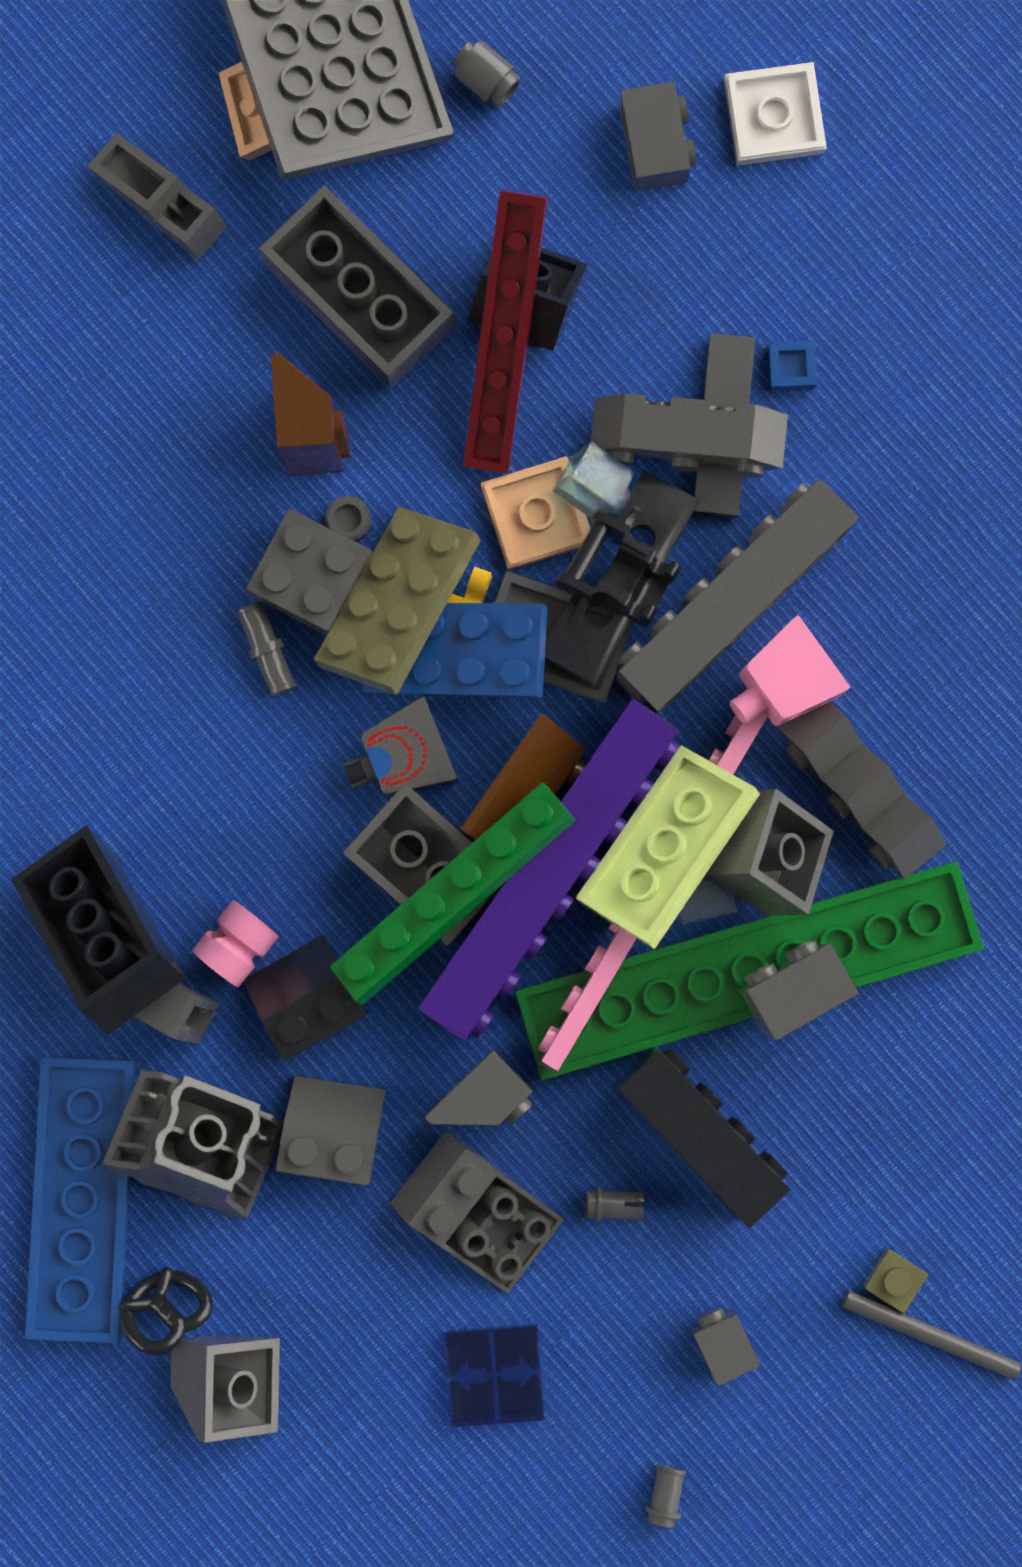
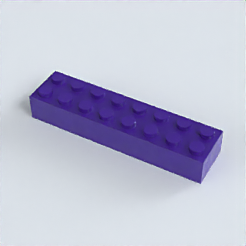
[418,698,680,1041]

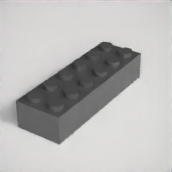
[615,478,859,715]

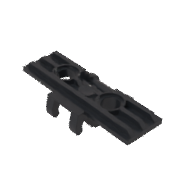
[545,470,700,687]

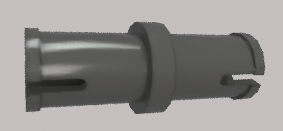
[236,601,297,697]

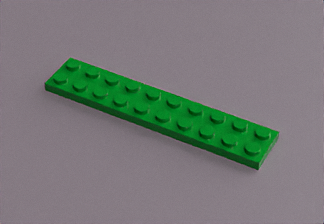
[515,861,985,1081]

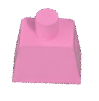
[730,615,850,727]

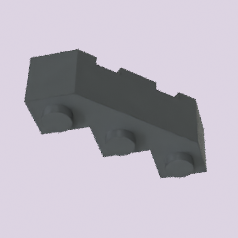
[589,393,788,478]
[779,702,946,879]

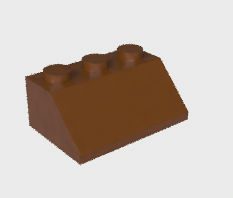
[270,353,350,476]
[461,713,587,842]

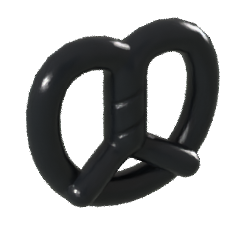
[120,1267,213,1355]

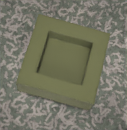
[863,1247,929,1314]

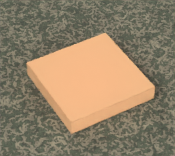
[481,456,590,571]

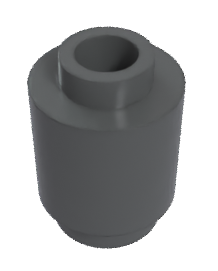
[453,40,522,108]

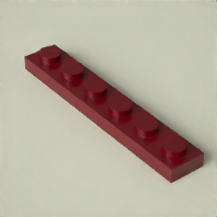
[463,189,549,473]

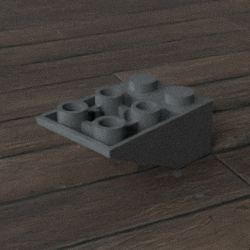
[390,1129,564,1294]

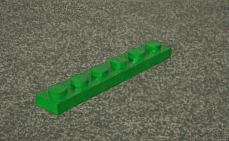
[330,782,576,1005]

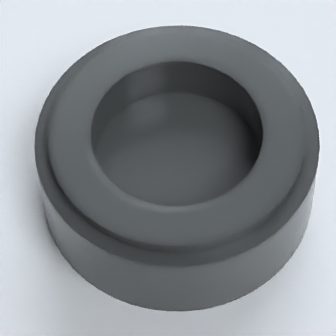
[325,496,371,542]

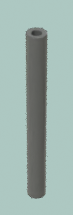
[842,1290,1021,1380]

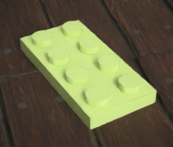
[576,745,760,949]

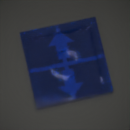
[444,1324,544,1427]

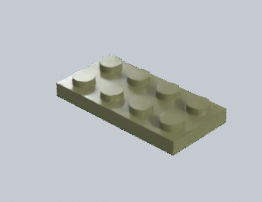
[314,507,480,696]

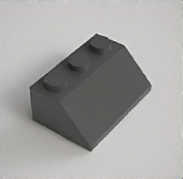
[343,784,504,947]

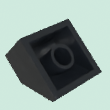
[468,247,588,351]
[244,934,368,1061]

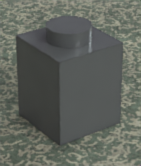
[690,1306,760,1386]

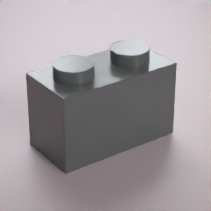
[619,81,696,192]

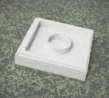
[724,62,827,166]

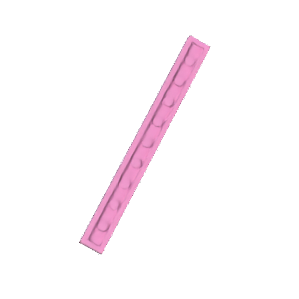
[537,712,767,1073]

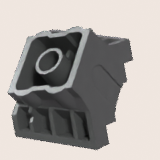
[102,1070,283,1219]

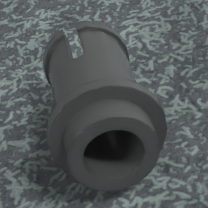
[585,1186,644,1224]
[645,1464,686,1528]

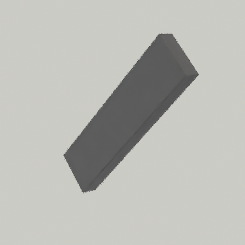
[693,333,755,518]

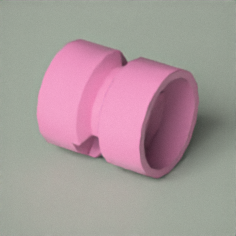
[192,900,279,987]

